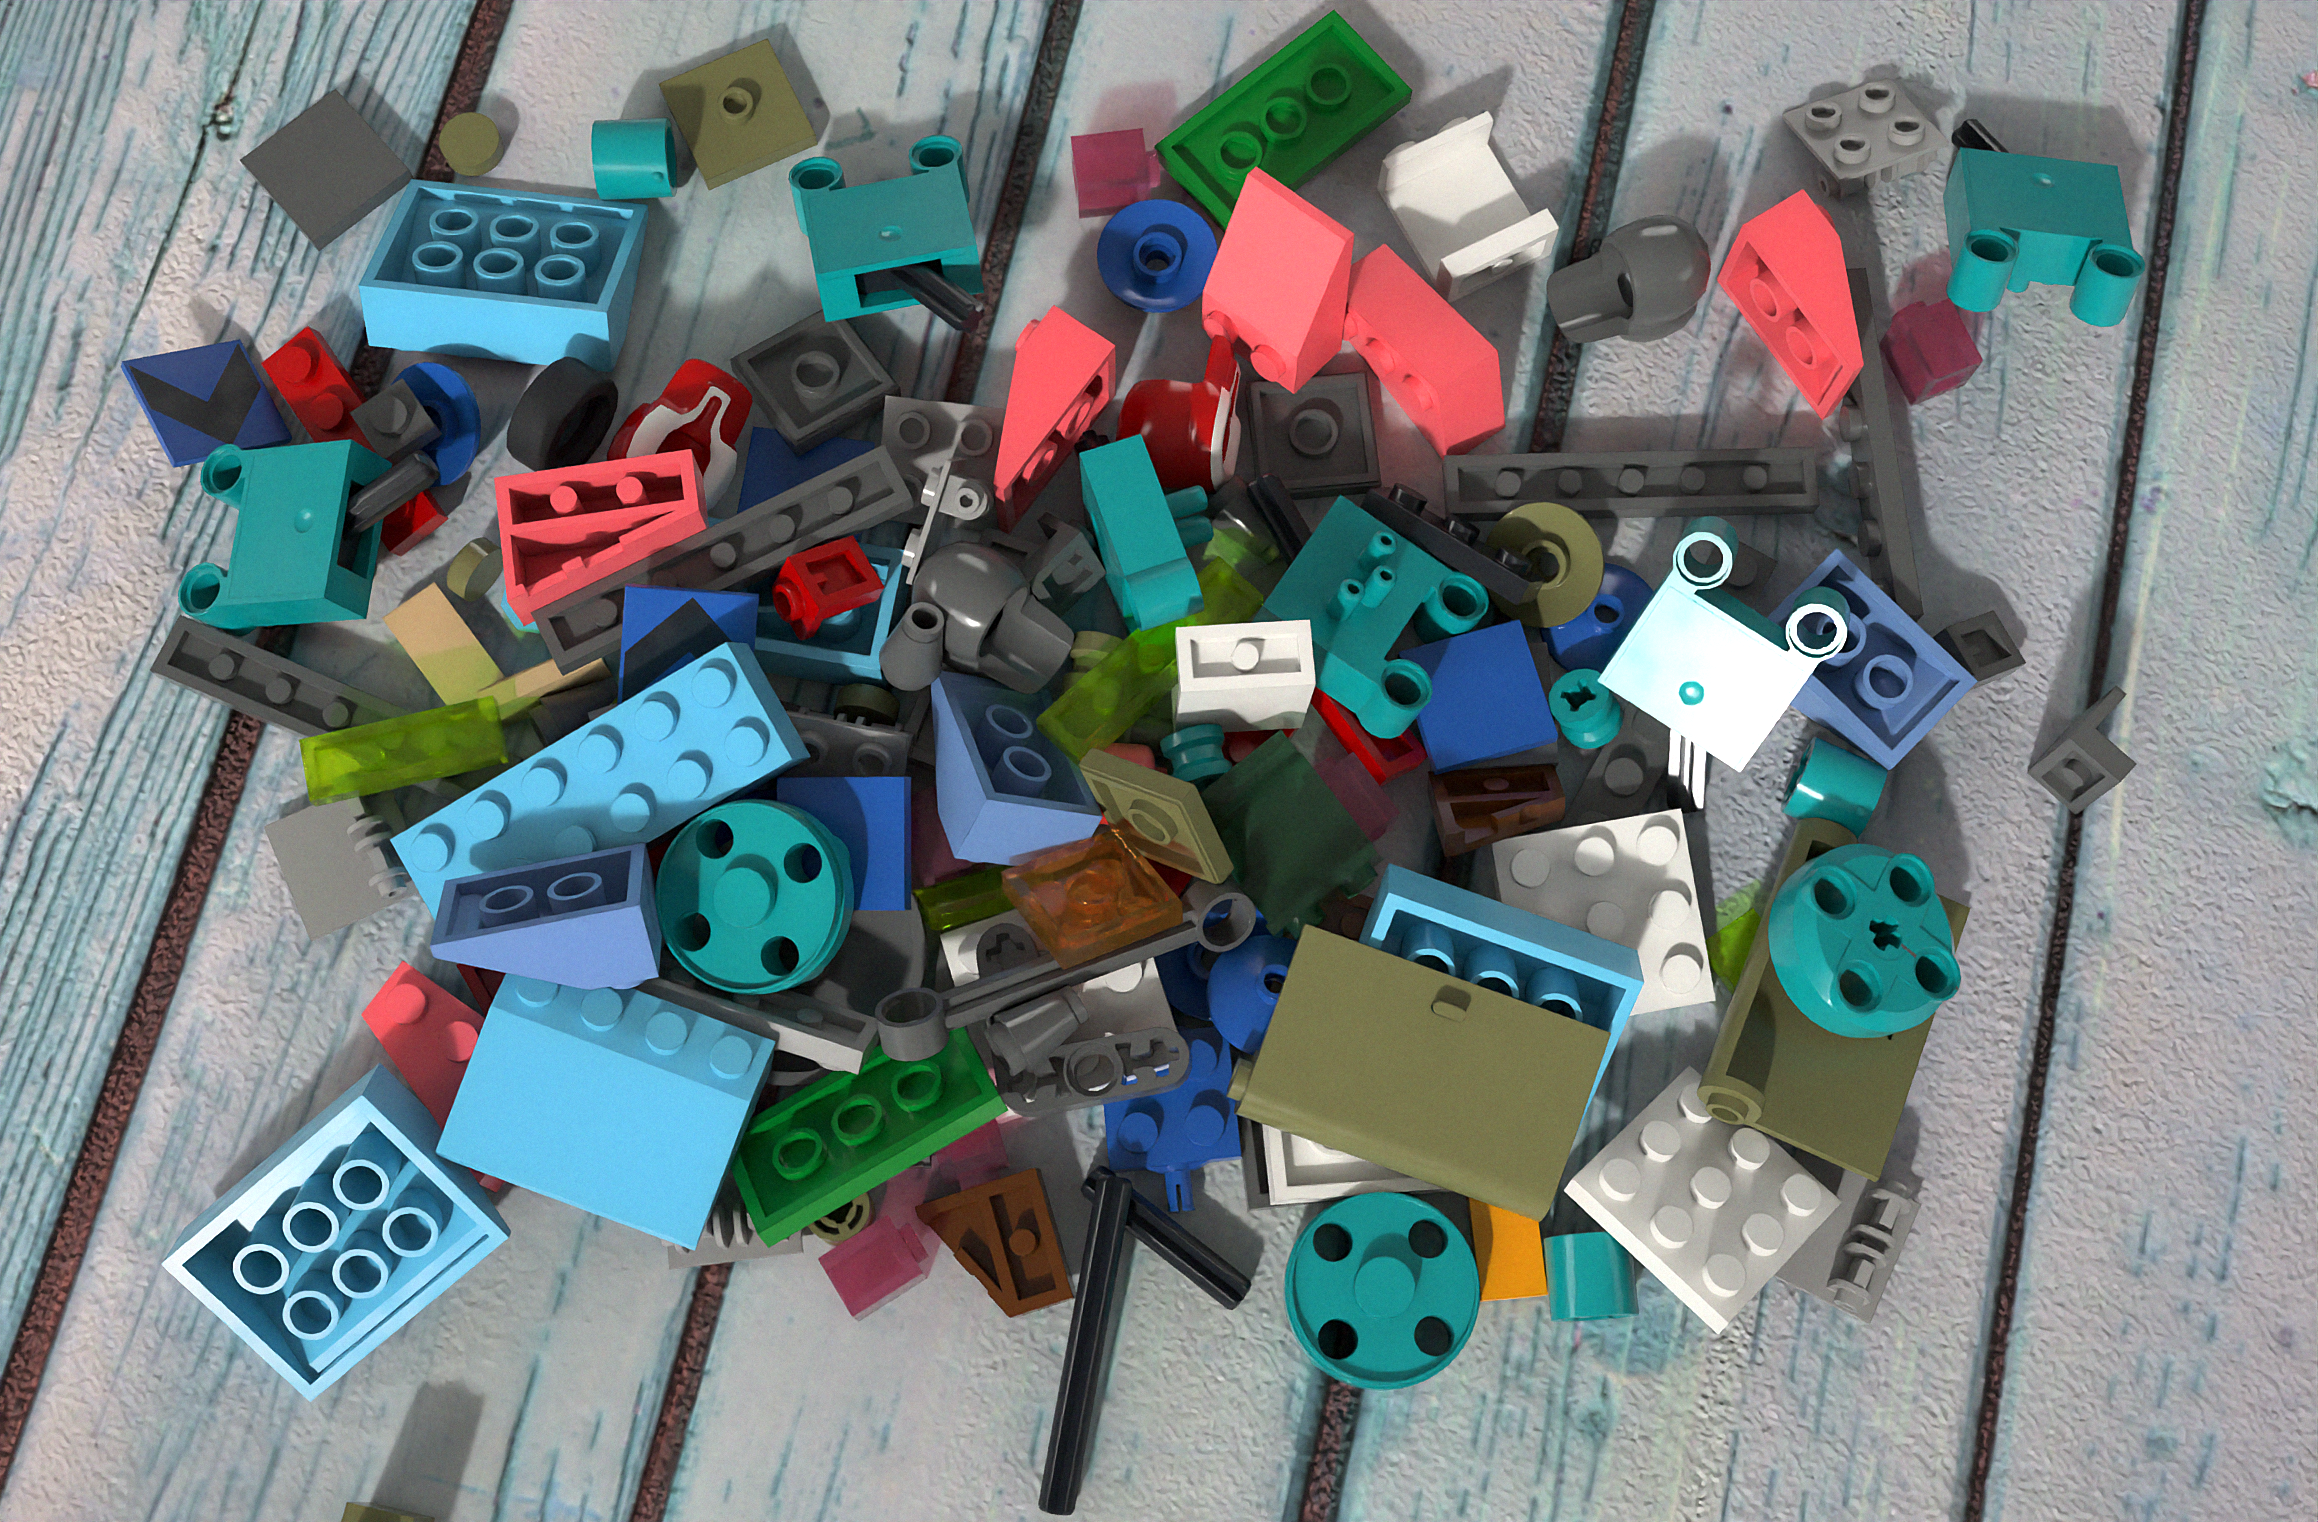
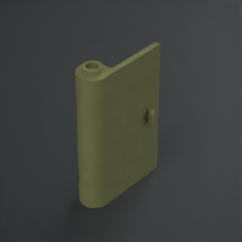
[1697,818,1971,1182]
[1226,923,1611,1222]

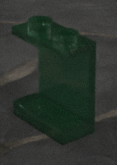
[1199,730,1385,940]

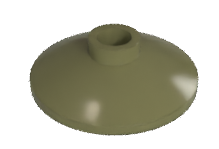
[1485,502,1605,628]

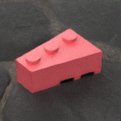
[1342,243,1506,460]
[494,449,709,626]
[361,961,505,1193]

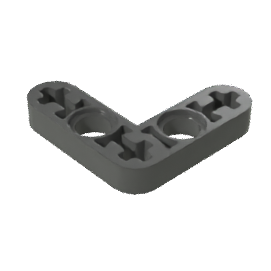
[976,923,1192,1117]

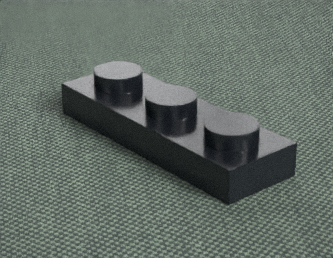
[1360,483,1545,605]

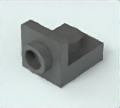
[1019,512,1106,618]
[1932,610,2026,692]

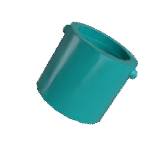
[591,117,677,200]
[1780,736,1888,839]
[1543,1232,1639,1322]

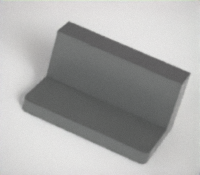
[2027,685,2137,815]

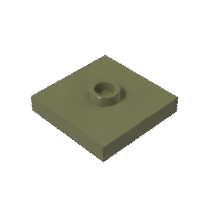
[659,38,818,191]
[1079,748,1234,885]

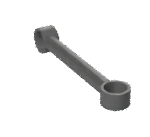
[875,878,1256,1061]

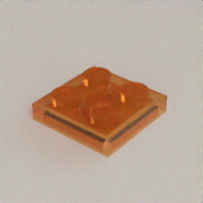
[1001,827,1183,970]

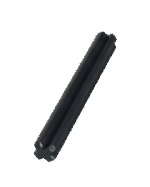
[1038,1174,1133,1516]

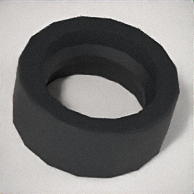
[506,356,619,472]

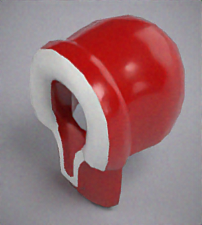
[1116,334,1241,495]
[607,358,753,511]

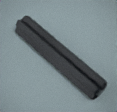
[1080,1165,1252,1310]

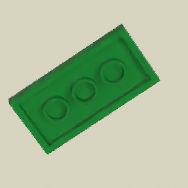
[1154,10,1413,233]
[730,1026,1008,1248]

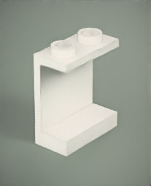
[1377,111,1559,304]
[1169,620,1316,732]

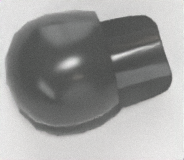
[1546,214,1711,344]
[911,541,1074,695]

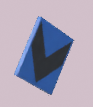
[120,339,292,468]
[617,583,759,706]

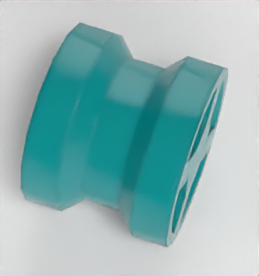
[1548,668,1624,749]
[1160,724,1235,792]

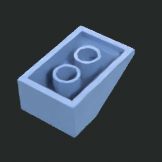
[1767,548,1978,771]
[931,671,1103,873]
[430,842,662,990]

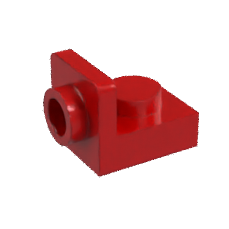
[771,535,885,641]

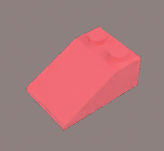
[1201,166,1354,394]
[1716,189,1864,420]
[993,305,1116,534]

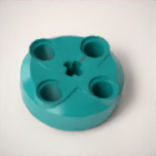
[655,799,854,995]
[1768,844,1961,1038]
[1283,1192,1480,1391]

